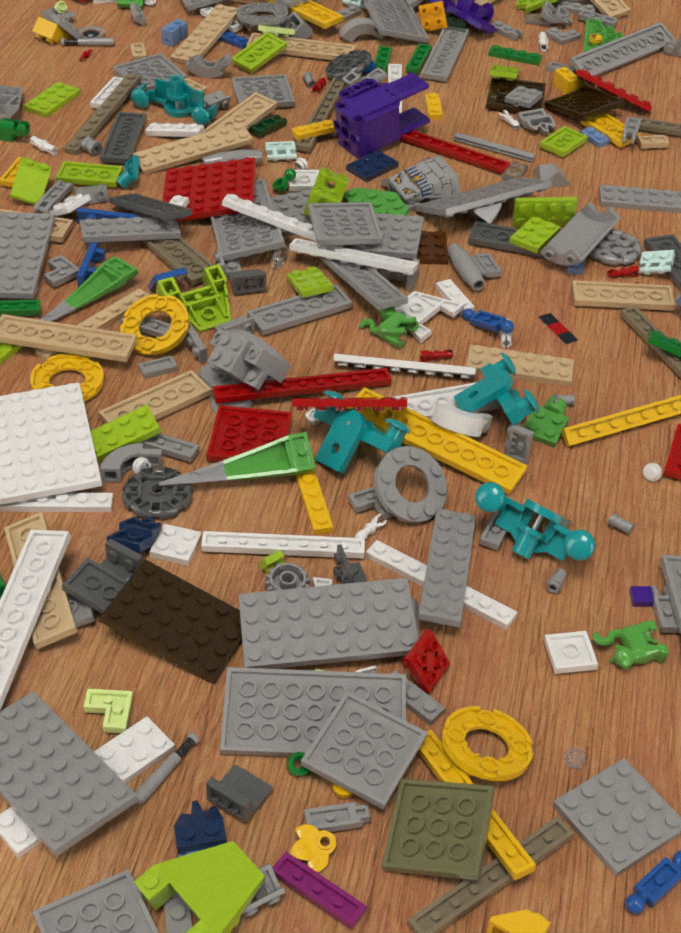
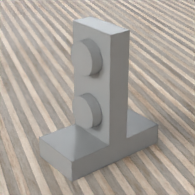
[377,259,420,291]

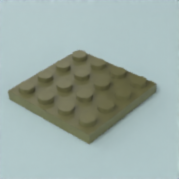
[381,779,495,881]

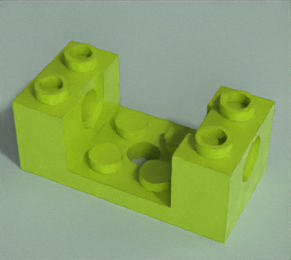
[303,168,349,216]

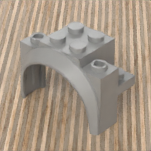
[207,328,291,390]

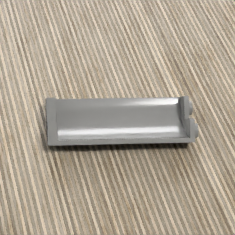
[540,202,621,266]

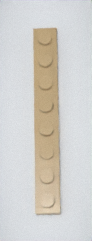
[35,288,150,361]

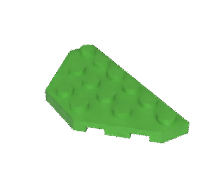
[583,19,624,53]
[343,187,409,216]

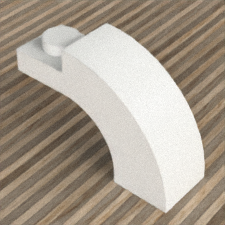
[431,404,493,437]

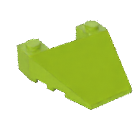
[156,264,231,333]
[134,841,266,933]

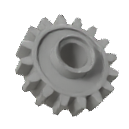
[265,562,311,591]

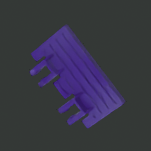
[446,4,497,34]

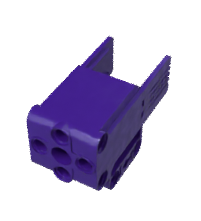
[333,73,430,159]

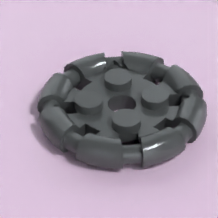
[325,50,372,80]
[122,467,193,520]

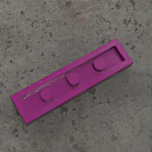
[272,852,367,930]

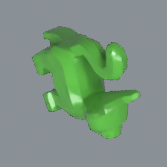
[360,307,419,349]
[592,620,669,670]

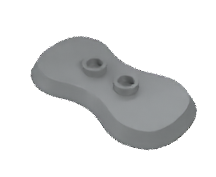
[197,364,253,413]

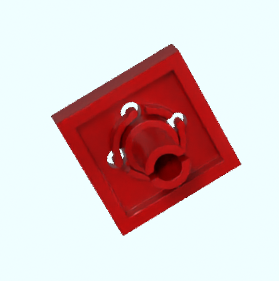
[403,630,451,693]

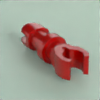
[312,77,326,93]
[607,266,640,278]
[419,349,454,362]

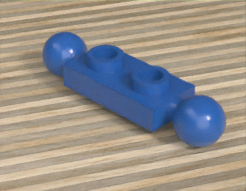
[462,308,514,334]
[625,850,681,915]

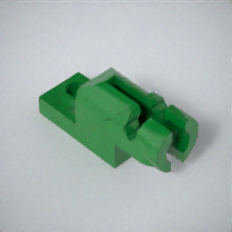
[0,118,30,142]

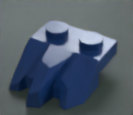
[107,516,161,553]
[174,800,227,854]

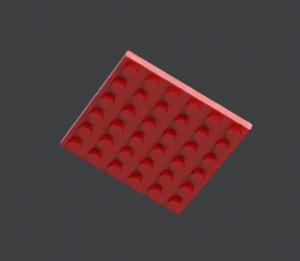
[162,157,256,222]

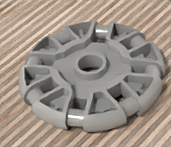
[588,229,642,266]

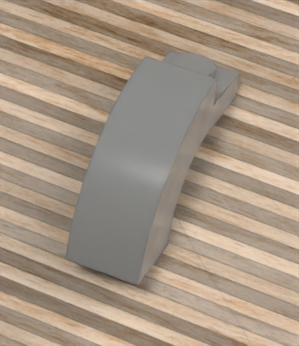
[339,18,384,42]
[185,53,232,78]
[342,67,387,87]
[100,443,163,483]

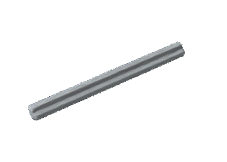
[454,132,535,162]

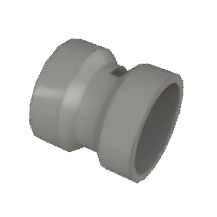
[81,137,102,156]

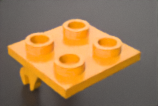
[418,1,448,32]

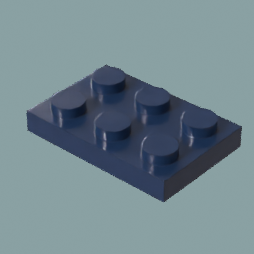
[346,150,399,183]

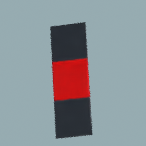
[539,313,578,344]

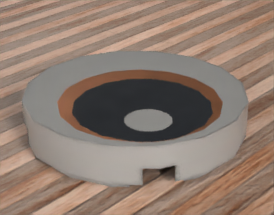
[78,26,105,39]

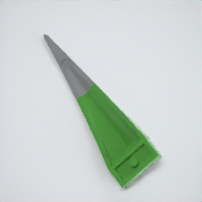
[40,256,138,322]
[158,432,316,486]

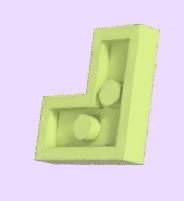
[84,689,133,733]

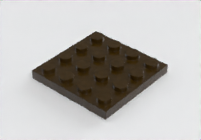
[486,78,546,113]
[544,87,624,121]

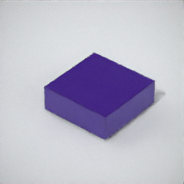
[629,586,654,607]

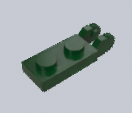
[250,114,288,137]

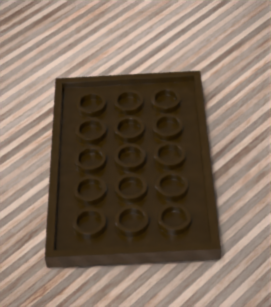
[99,559,242,684]

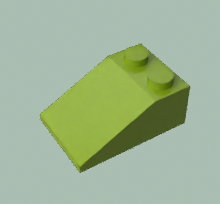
[10,157,52,205]

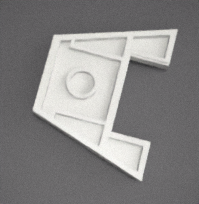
[395,291,464,344]

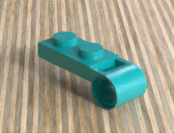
[117,155,139,188]

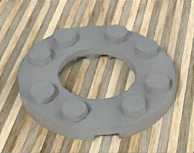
[237,2,288,27]
[374,446,447,524]

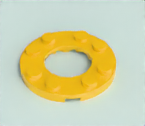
[120,294,190,355]
[30,353,104,402]
[441,706,533,782]

